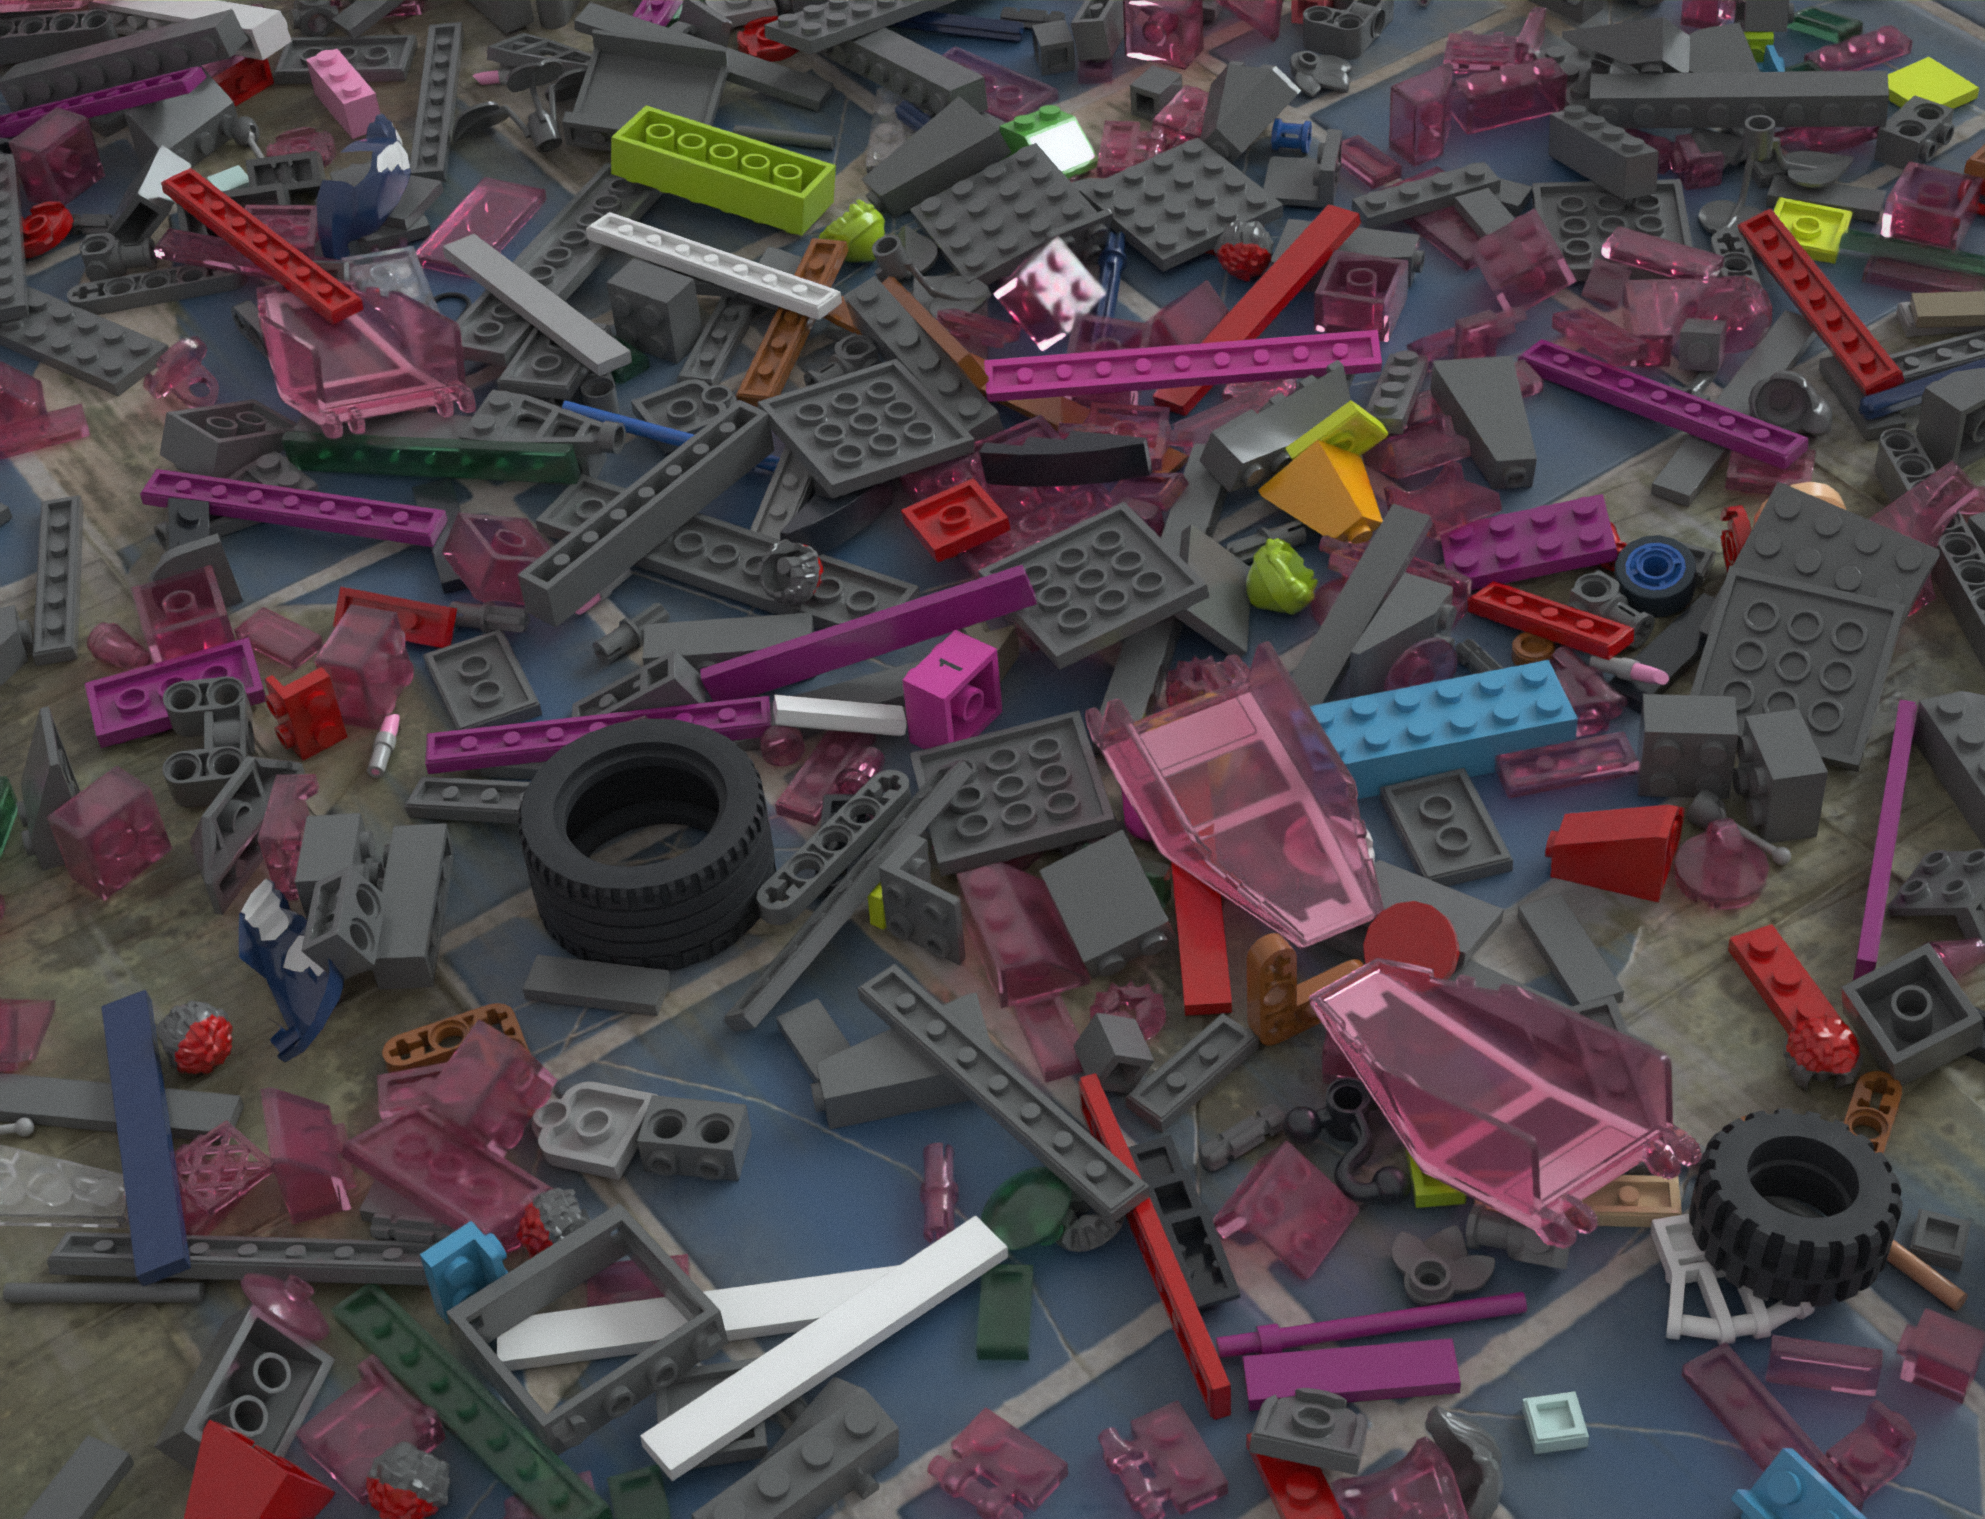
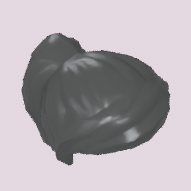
[1748,370,1833,437]
[1416,1405,1504,1519]

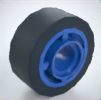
[1614,535,1697,618]

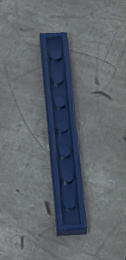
[101,990,191,1287]

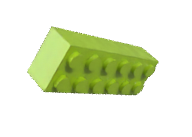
[611,105,836,236]

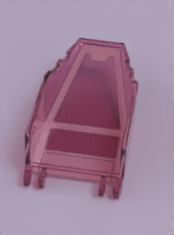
[256,278,476,439]
[1085,641,1384,950]
[1309,958,1702,1249]

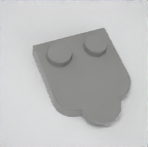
[532,1082,658,1180]

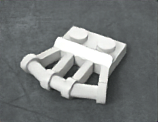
[1650,1214,1815,1345]

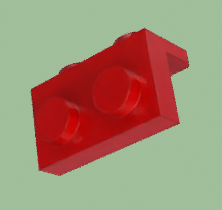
[264,667,348,761]

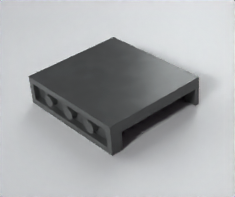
[562,29,729,151]

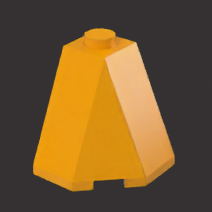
[1258,440,1383,548]

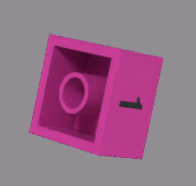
[902,630,1002,749]

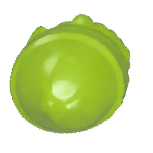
[819,199,885,263]
[1246,538,1318,615]

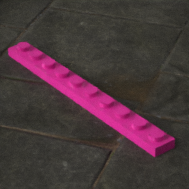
[984,330,1382,402]

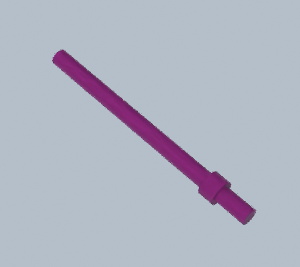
[1216,1292,1527,1359]

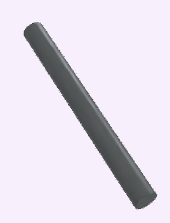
[3,1282,205,1303]

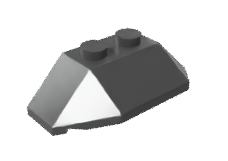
[190,756,311,915]

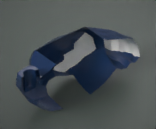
[317,113,411,262]
[239,879,344,1062]

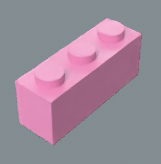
[306,48,380,139]

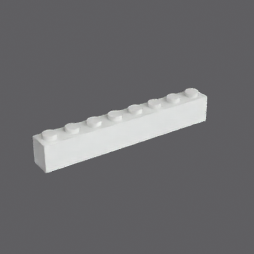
[87,0,292,60]

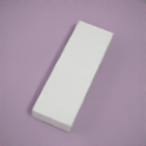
[773,695,907,736]

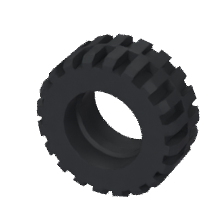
[1689,1109,1903,1307]

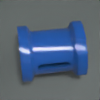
[1271,118,1312,154]

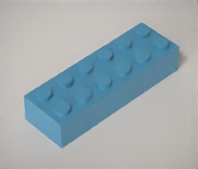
[1294,660,1578,807]

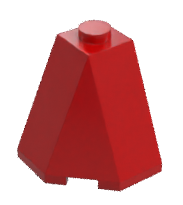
[1545,805,1685,903]
[184,1420,336,1519]

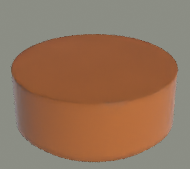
[1511,632,1555,666]

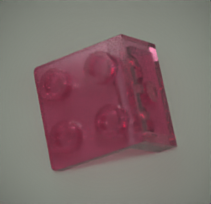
[1213,1141,1359,1280]

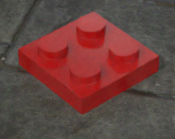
[901,478,1011,563]

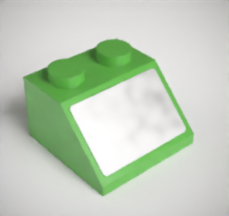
[999,105,1100,179]

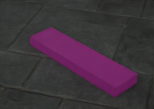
[1243,1338,1461,1411]

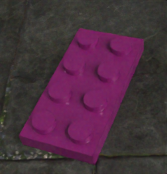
[1439,494,1618,594]
[84,637,266,748]

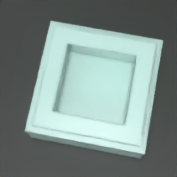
[207,165,250,191]
[1522,1391,1589,1454]

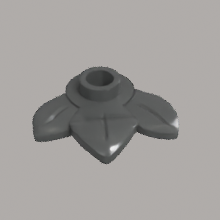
[1289,51,1352,97]
[1391,1225,1495,1306]

